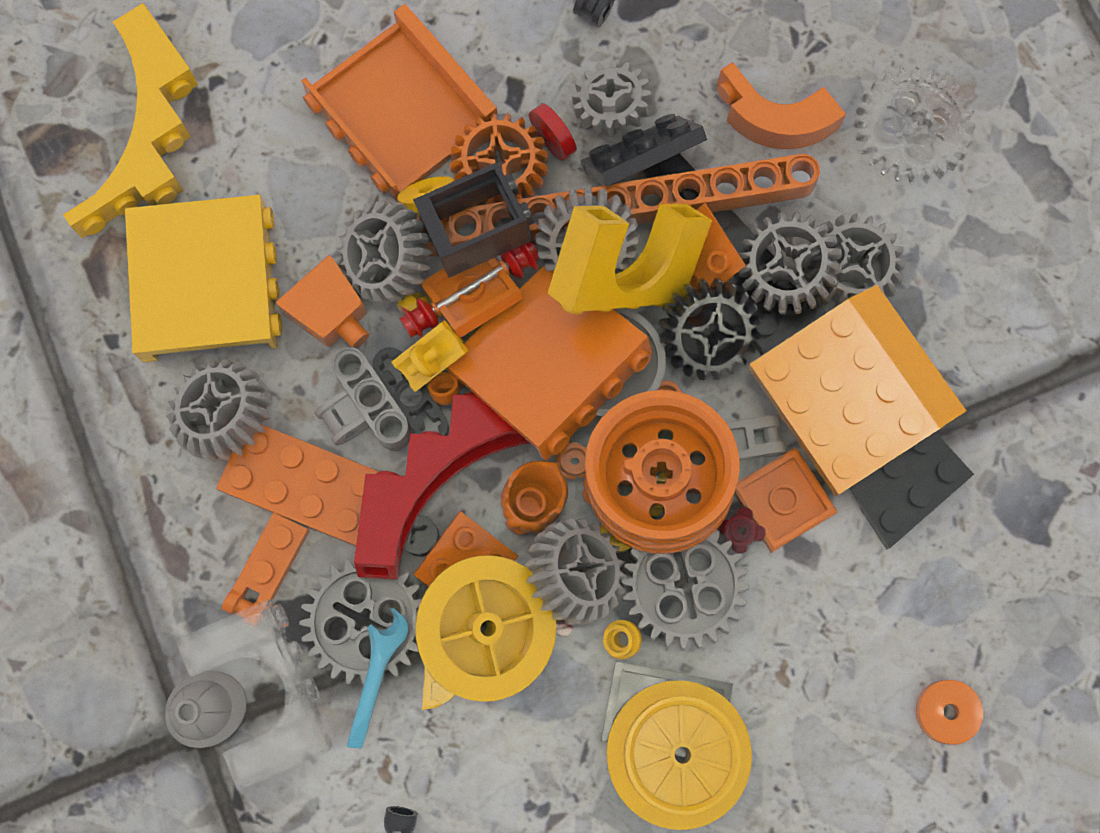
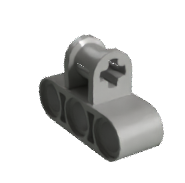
[315,347,411,450]

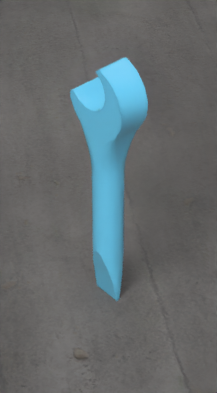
[347,608,408,749]

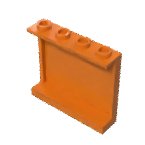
[301,4,498,201]
[446,266,653,461]

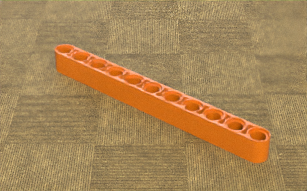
[417,154,820,257]

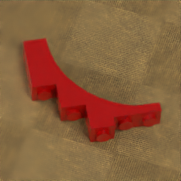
[354,392,531,580]

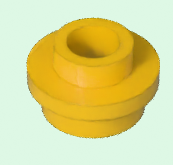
[603,619,642,660]

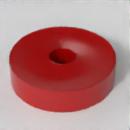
[529,103,577,161]

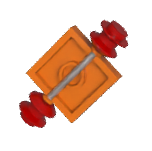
[399,242,540,339]

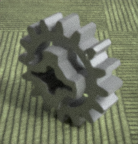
[572,60,652,137]

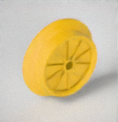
[415,555,556,702]
[606,680,752,830]

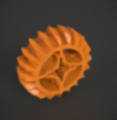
[449,112,548,206]

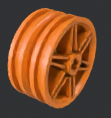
[585,390,740,554]

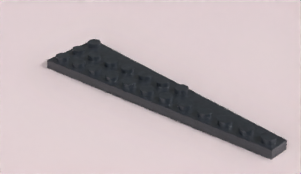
[643,153,974,550]

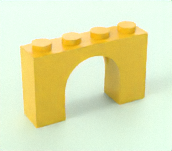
[547,204,712,314]

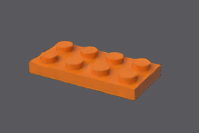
[216,424,379,546]

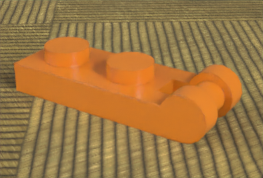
[221,512,310,627]

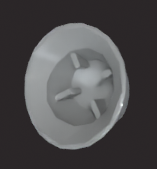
[165,671,247,748]

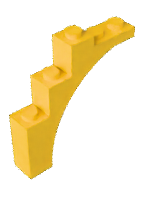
[63,3,198,239]

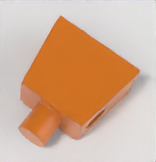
[276,255,370,349]

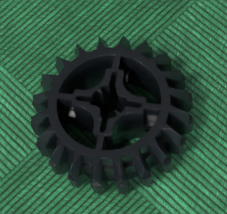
[658,278,761,381]

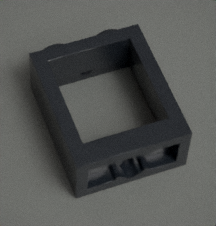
[413,162,534,278]

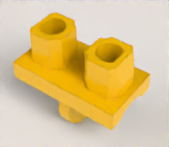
[391,320,469,392]

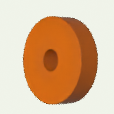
[916,680,983,744]

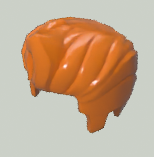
[501,460,568,535]

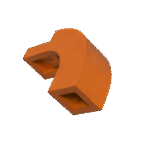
[717,62,846,149]

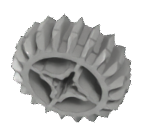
[536,186,639,274]
[336,200,433,304]
[738,211,842,315]
[805,213,906,307]
[166,358,272,462]
[524,518,627,625]

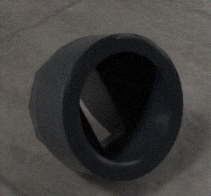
[384,806,418,833]

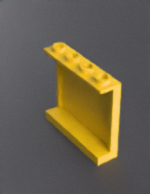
[125,194,282,362]

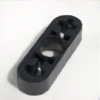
[373,347,449,436]

